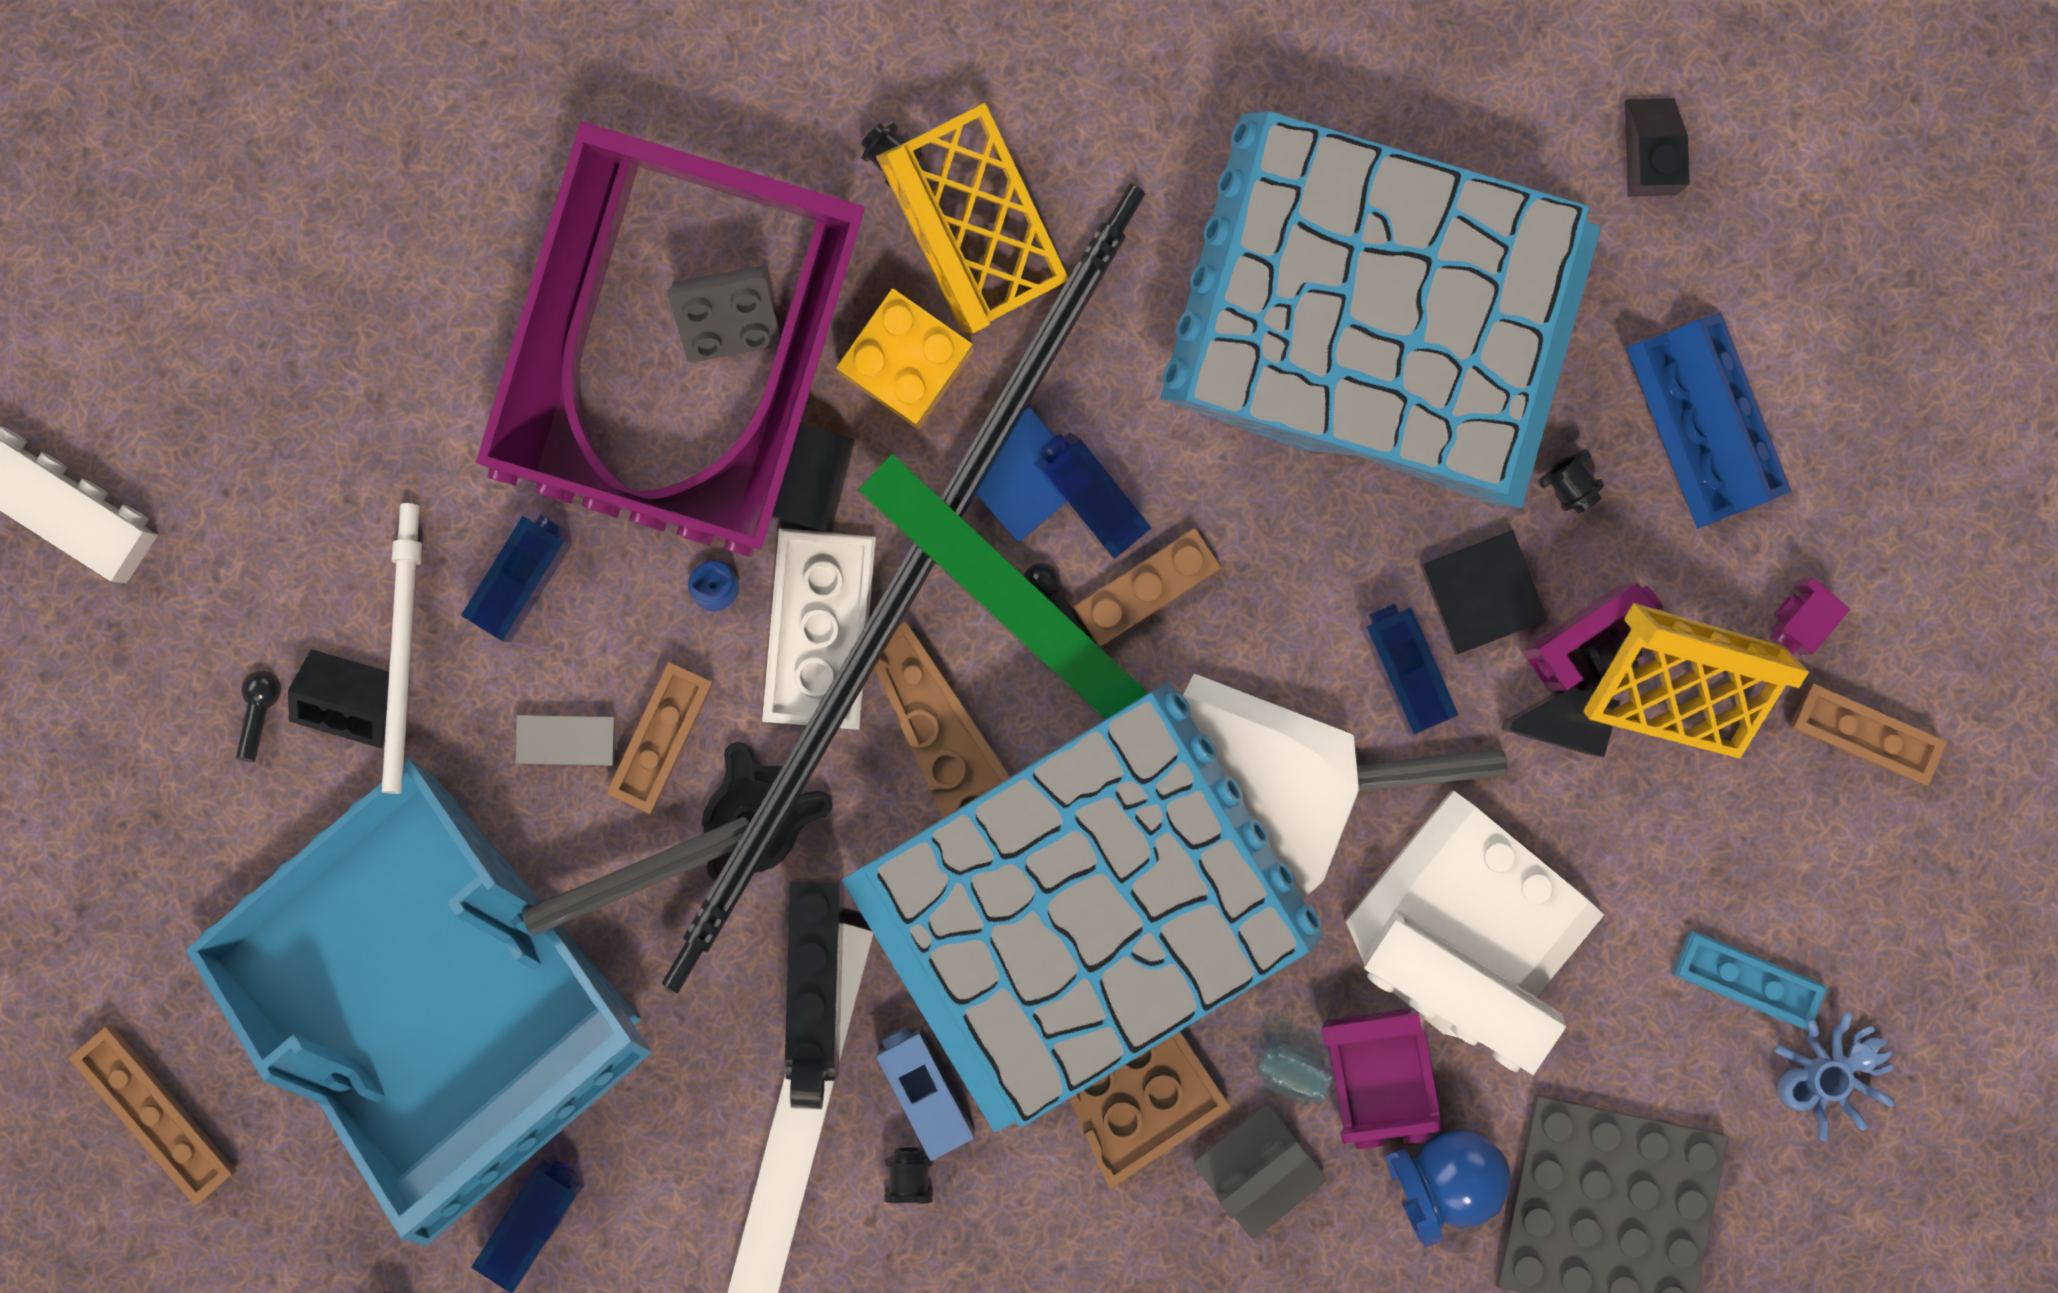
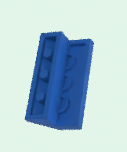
[1626,312,1792,529]

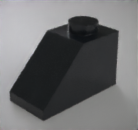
[1625,98,1690,197]
[1502,681,1620,757]

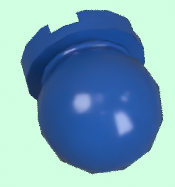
[1385,1129,1511,1248]

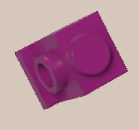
[1769,578,1851,655]

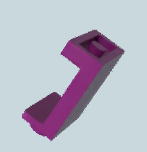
[1521,582,1663,691]
[1321,1008,1443,1149]

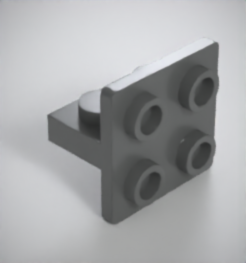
[668,265,781,363]
[1193,1104,1327,1238]

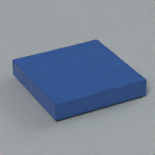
[956,407,1092,544]

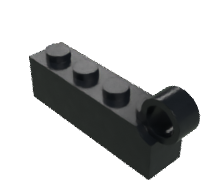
[785,878,845,1109]

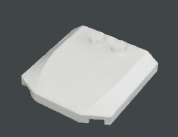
[1183,674,1359,900]
[1344,790,1604,1043]

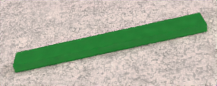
[857,454,1148,720]

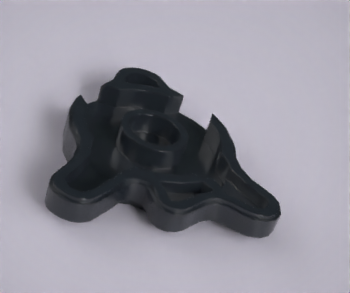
[702,742,833,882]

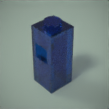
[1033,432,1152,559]
[461,514,572,642]
[1361,603,1459,735]
[471,1160,584,1293]

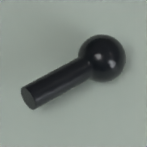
[1023,563,1091,637]
[236,671,281,762]

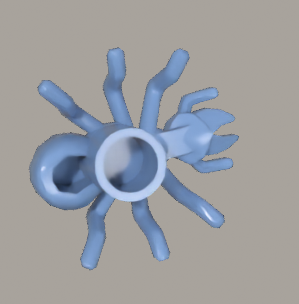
[1775,1012,1895,1142]

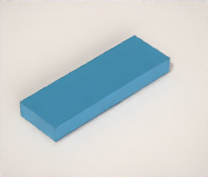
[1672,930,1828,1031]

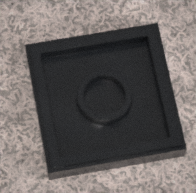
[1420,530,1548,655]

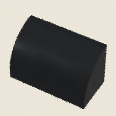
[772,423,855,533]
[288,649,389,749]

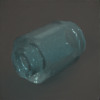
[1257,1042,1334,1106]

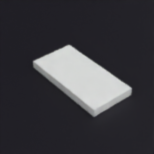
[762,529,876,730]

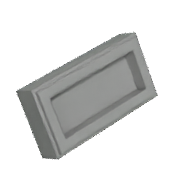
[516,715,616,766]

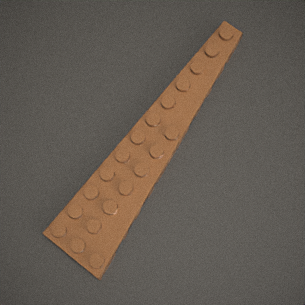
[874,622,1231,1190]

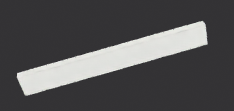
[728,922,874,1293]

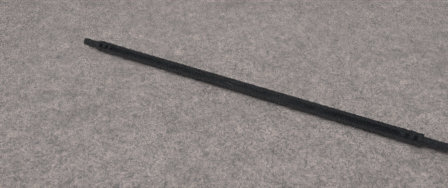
[661,184,1146,993]

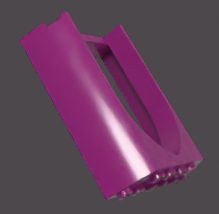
[475,121,866,558]

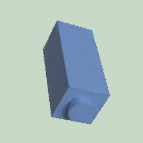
[876,1026,975,1161]

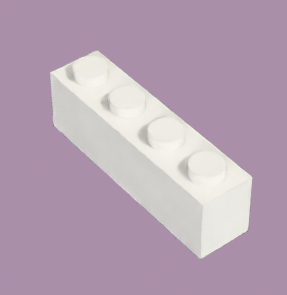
[0,426,158,583]
[1364,909,1566,1075]

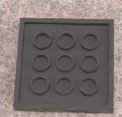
[1496,1094,1729,1293]

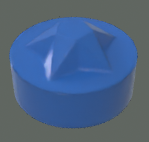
[688,560,739,611]

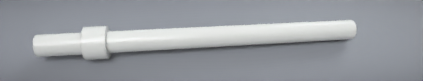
[381,503,422,794]

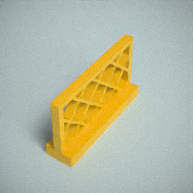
[876,103,1069,333]
[1583,603,1809,759]

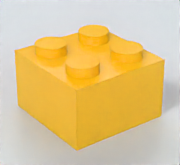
[836,288,974,430]

